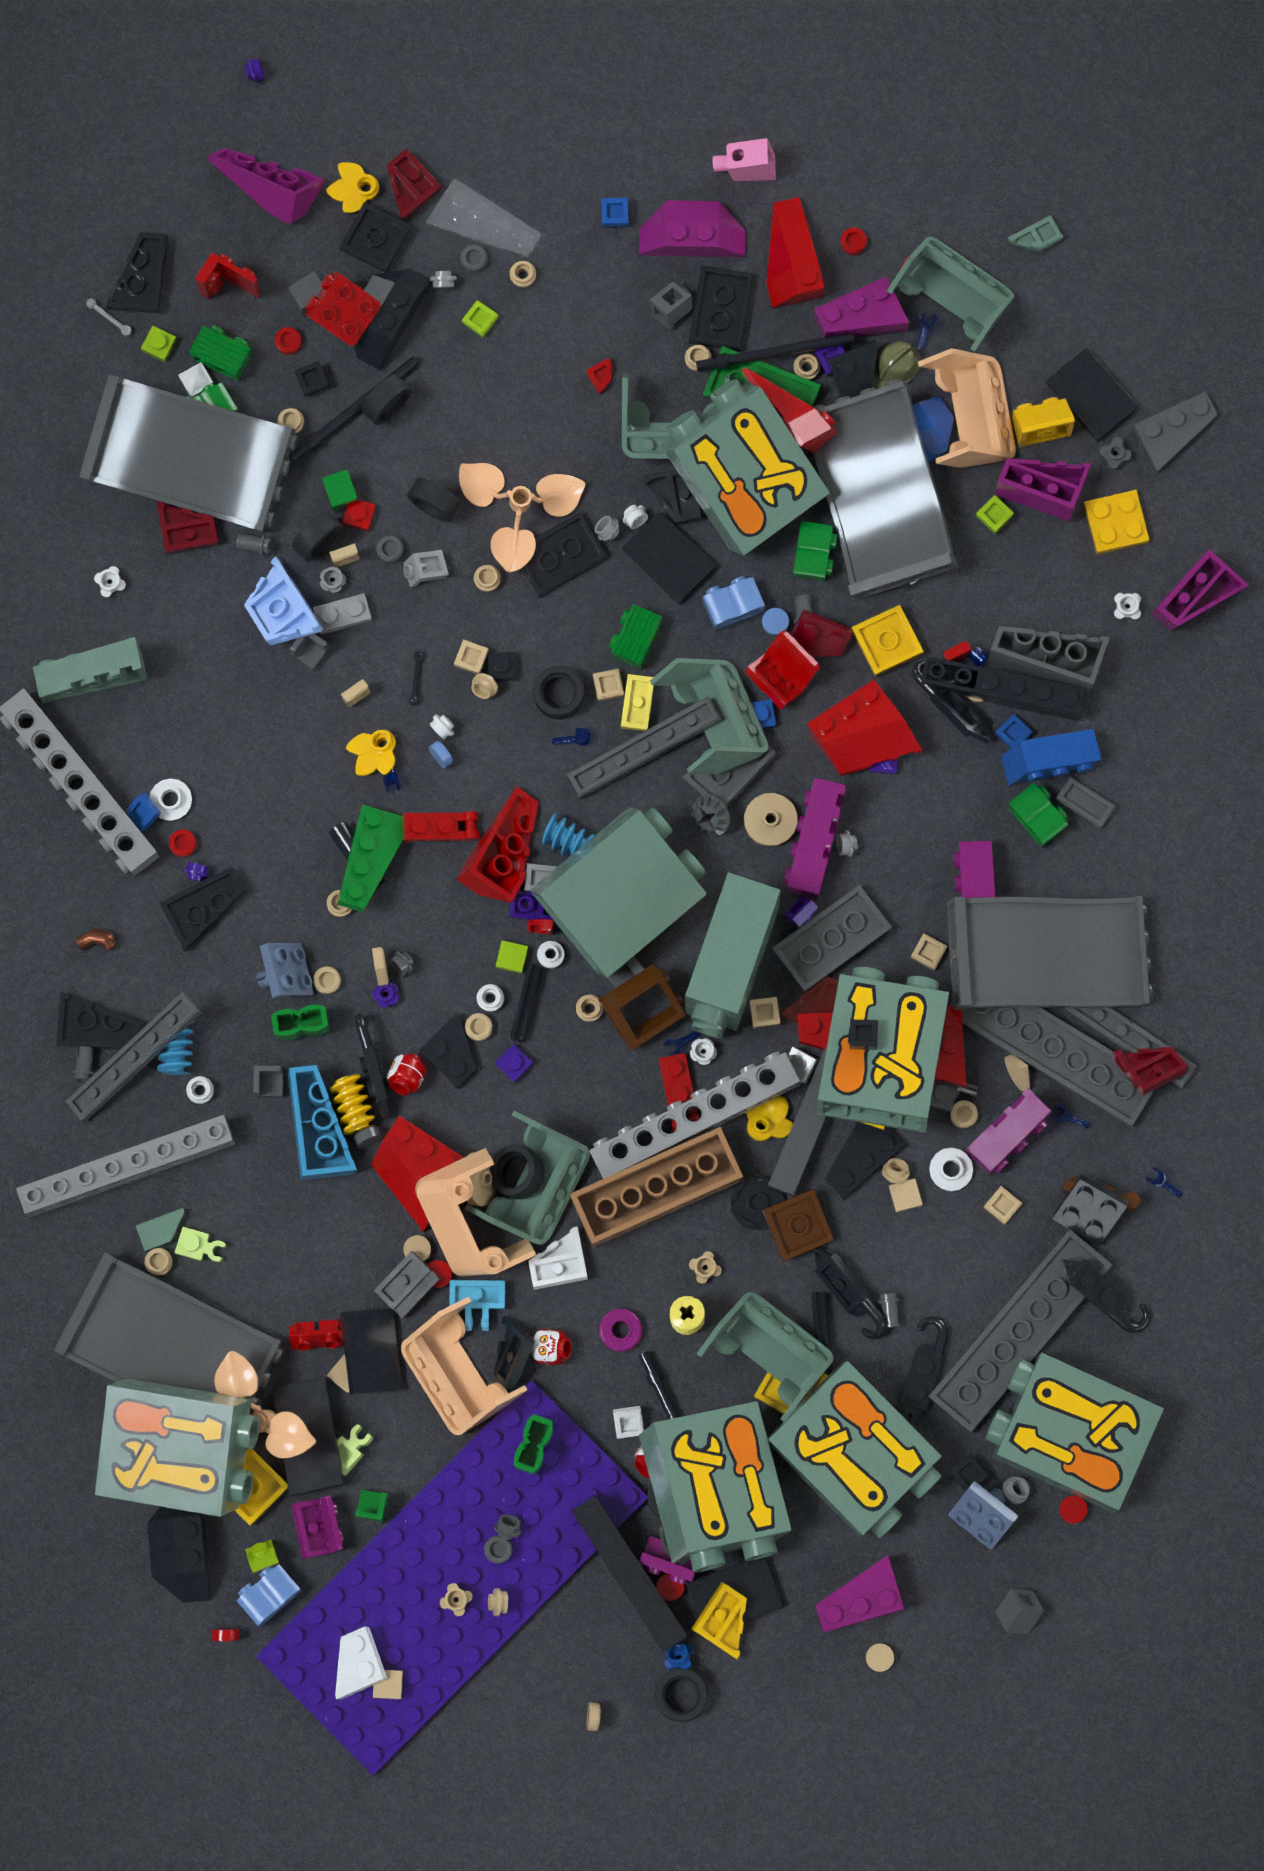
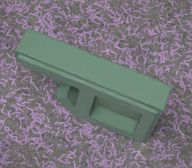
[1007,215,1064,252]
[136,1208,185,1252]

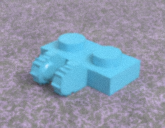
[449,1280,505,1331]

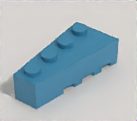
[288,1065,357,1180]

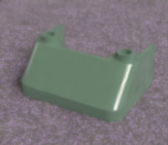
[887,237,1014,352]
[622,374,730,459]
[650,658,768,774]
[465,1111,590,1245]
[697,1292,833,1422]

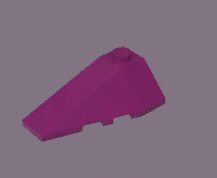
[208,148,325,223]

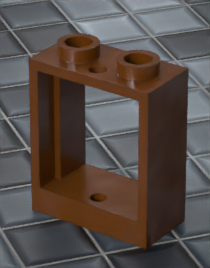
[598,964,686,1051]

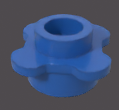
[664,1643,694,1670]

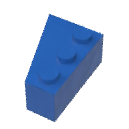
[1001,729,1101,787]

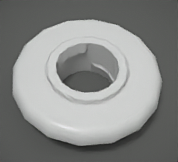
[150,779,192,821]
[929,1148,973,1191]

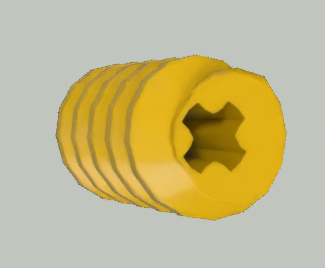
[330,1074,375,1135]

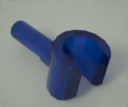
[916,312,937,350]
[968,647,986,667]
[552,728,590,746]
[382,767,401,792]
[663,1031,700,1056]
[1052,1104,1090,1128]
[1145,1167,1183,1198]

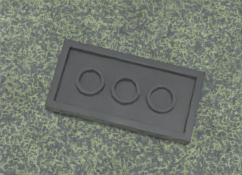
[772,885,892,993]

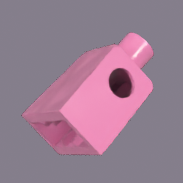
[713,138,776,181]

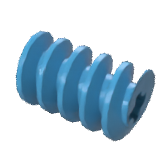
[542,813,595,856]
[157,1021,194,1076]

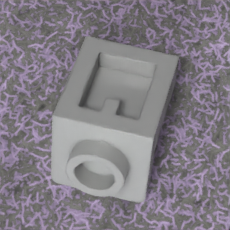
[403,550,449,587]

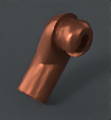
[75,928,116,951]

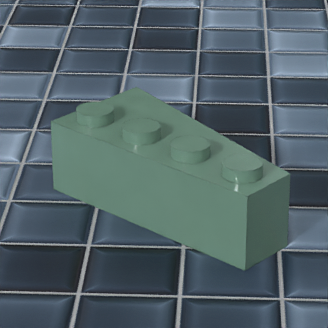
[33,637,147,703]

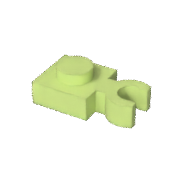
[175,1227,227,1263]
[338,1424,373,1476]

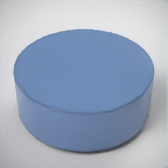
[762,608,789,636]
[429,741,453,768]

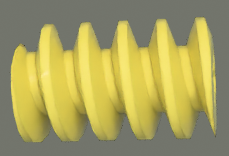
[670,1296,705,1335]

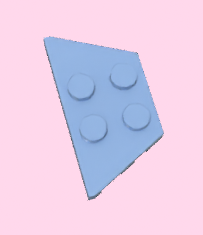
[244,557,323,645]

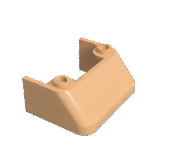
[918,348,1016,468]
[415,1148,536,1276]
[401,1297,527,1435]

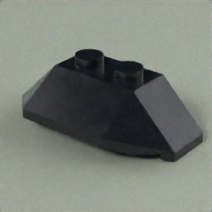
[354,268,433,371]
[147,1507,211,1603]

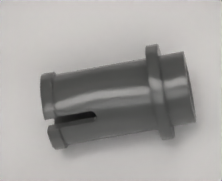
[236,533,272,556]
[794,595,812,625]
[72,1046,94,1082]
[878,1293,901,1328]

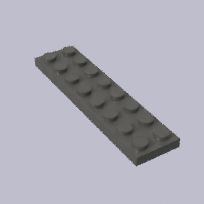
[949,1000,1154,1127]
[928,1230,1112,1433]

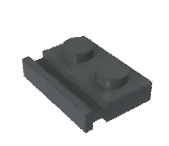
[374,1251,441,1318]

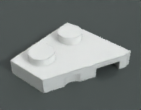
[528,1227,588,1290]
[335,1626,387,1700]

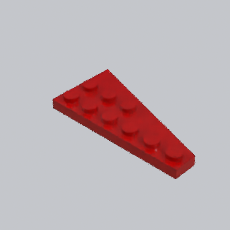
[797,1006,966,1088]

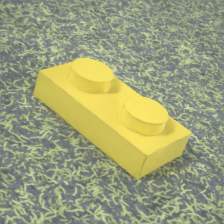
[621,674,654,731]

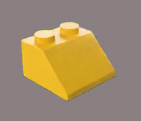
[1012,397,1075,448]

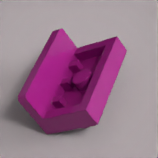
[291,1495,343,1559]
[639,1536,696,1585]

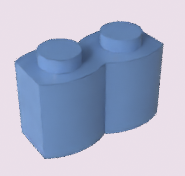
[703,576,765,630]
[236,1564,301,1627]

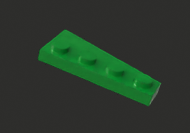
[702,346,821,407]
[337,804,403,912]

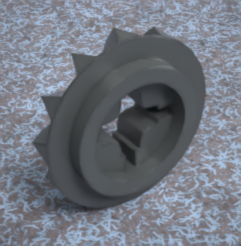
[691,795,730,837]

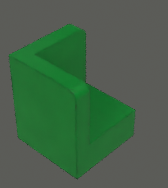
[322,469,357,513]
[355,1490,389,1523]

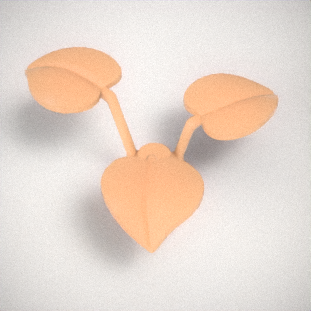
[459,463,585,573]
[214,1351,316,1462]

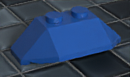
[913,396,954,463]

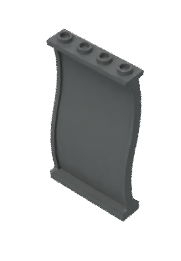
[79,374,298,532]
[814,380,958,600]
[947,896,1152,1010]
[54,1253,284,1414]

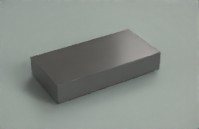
[1055,777,1116,830]

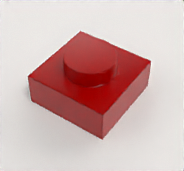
[342,499,376,532]

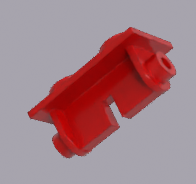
[289,1319,344,1351]

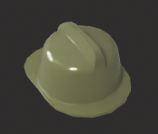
[873,341,921,390]

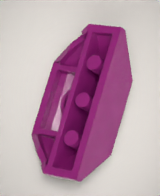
[639,200,745,257]

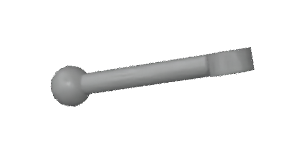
[86,299,132,337]

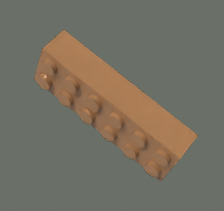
[570,1127,743,1248]

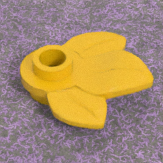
[326,162,379,213]
[346,730,396,776]
[746,1096,793,1141]

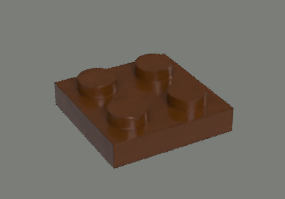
[762,1189,834,1261]

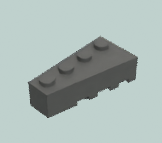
[988,626,1110,696]

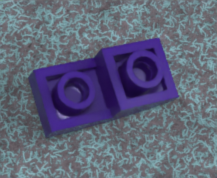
[508,890,555,922]

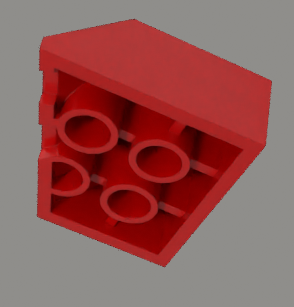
[807,679,922,776]
[371,1116,464,1232]

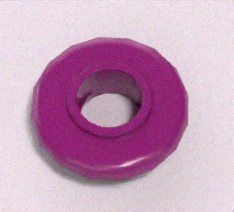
[599,1308,642,1352]

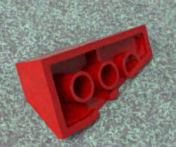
[766,197,825,309]
[741,367,838,453]
[456,787,539,903]

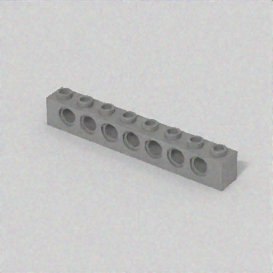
[0,688,159,877]
[589,1051,801,1179]
[16,1115,235,1218]

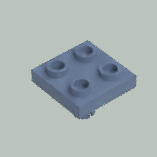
[257,943,314,998]
[948,1481,1018,1550]

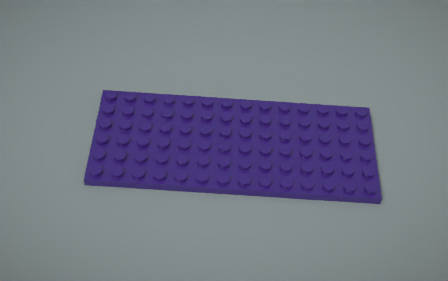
[256,1380,648,1776]

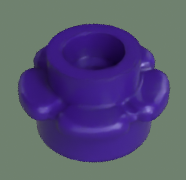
[244,58,265,83]
[183,862,209,882]
[372,983,399,1008]

